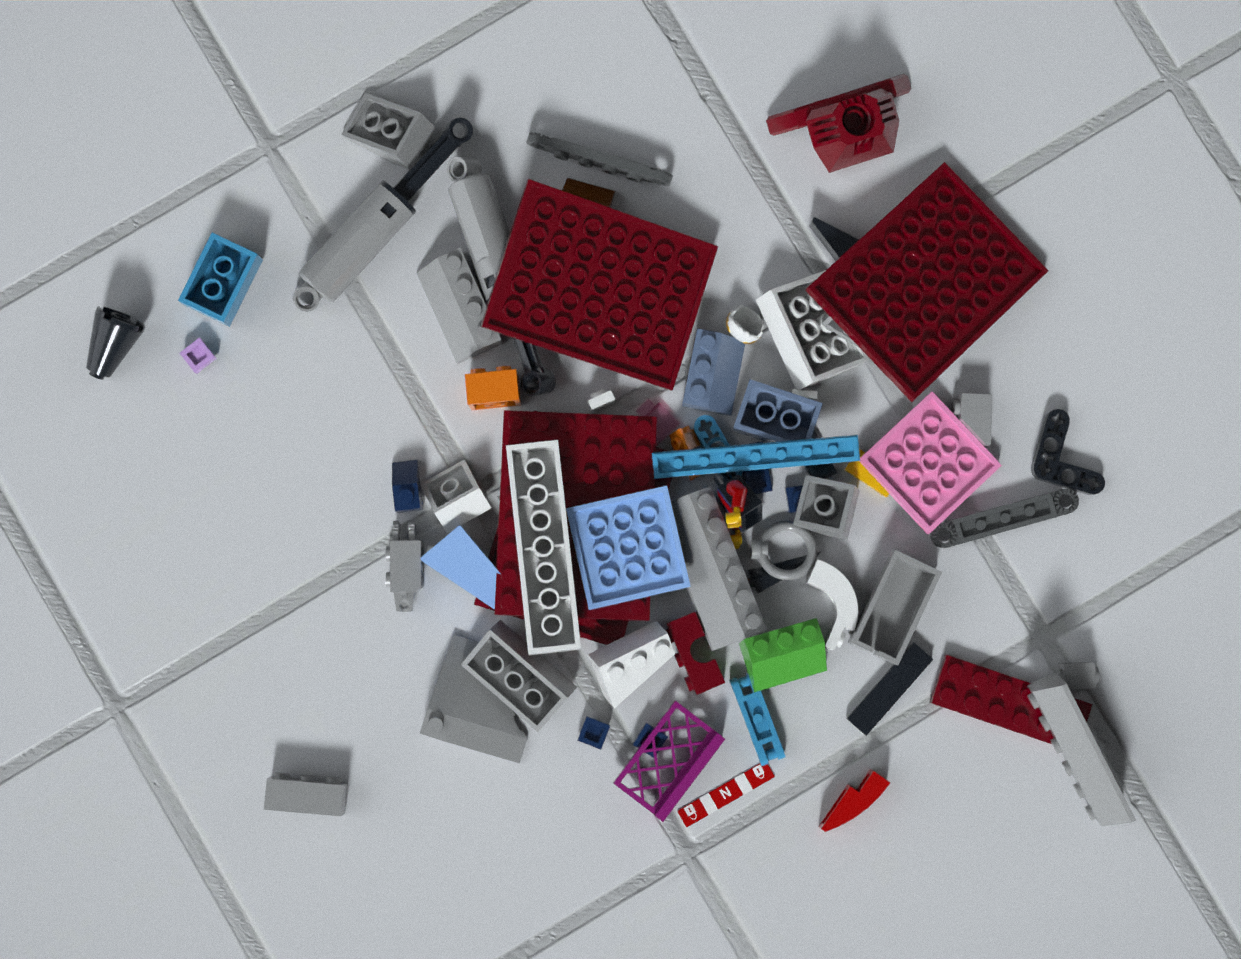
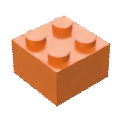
[465,366,522,411]

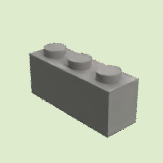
[264,773,348,816]

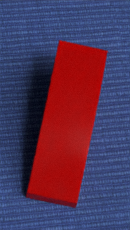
[818,769,890,832]

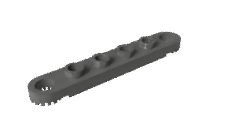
[526,132,673,186]
[930,489,1079,548]

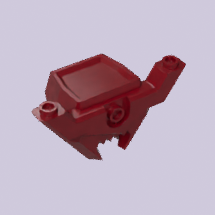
[766,73,912,173]

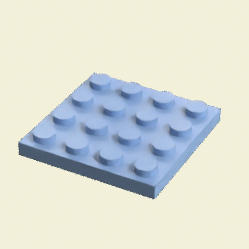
[566,486,691,610]

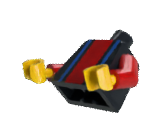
[713,472,762,549]

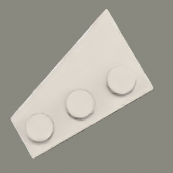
[588,621,675,709]

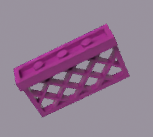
[613,701,725,822]

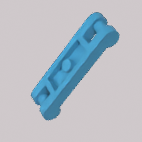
[729,673,786,766]

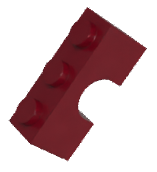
[665,612,725,695]

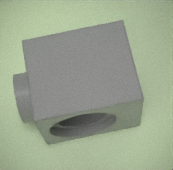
[1058,662,1100,690]

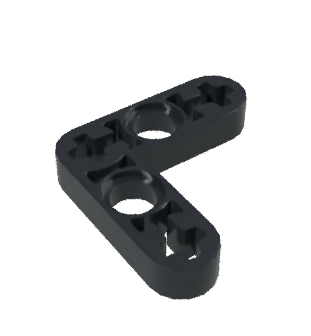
[1031,409,1105,495]

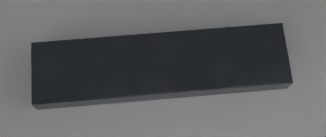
[846,642,934,736]

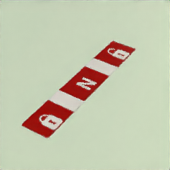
[677,764,775,827]

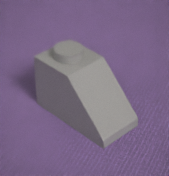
[953,393,992,447]

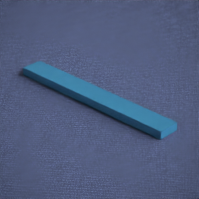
[652,434,860,479]

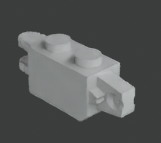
[386,521,424,612]

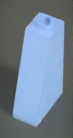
[420,525,500,609]

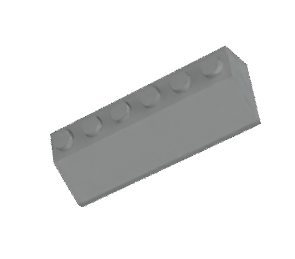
[671,486,767,651]
[1027,672,1136,826]

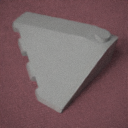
[420,634,527,763]

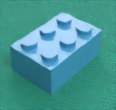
[178,233,263,327]

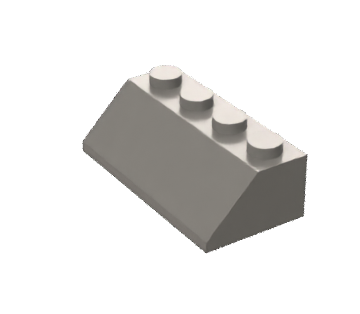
[417,248,503,364]
[461,620,577,732]

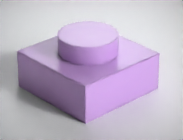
[180,338,217,374]

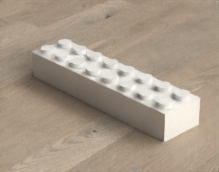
[506,440,581,655]

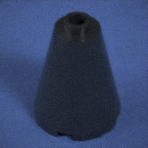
[86,306,145,380]

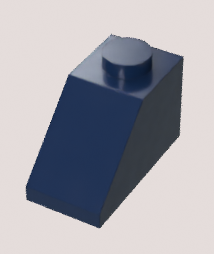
[392,460,423,513]

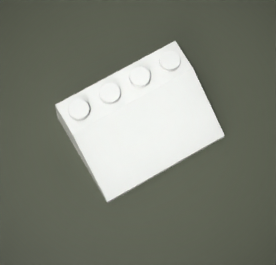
[756,270,869,390]

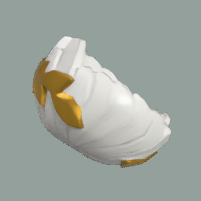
[726,305,764,344]

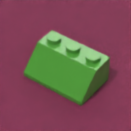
[739,618,827,692]

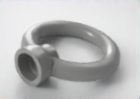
[751,521,818,580]

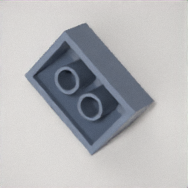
[682,328,745,416]
[733,379,823,442]

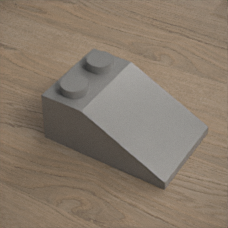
[341,93,435,169]

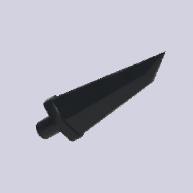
[747,551,821,594]

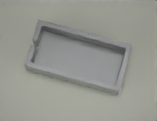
[848,550,942,665]

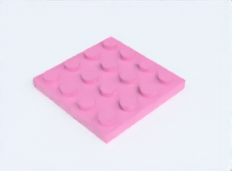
[859,391,1002,535]

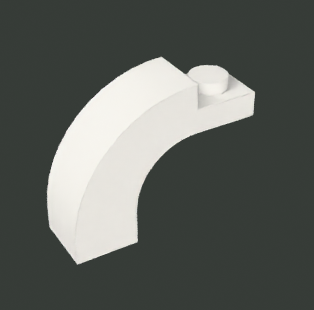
[805,559,858,650]

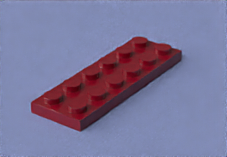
[929,655,1093,744]

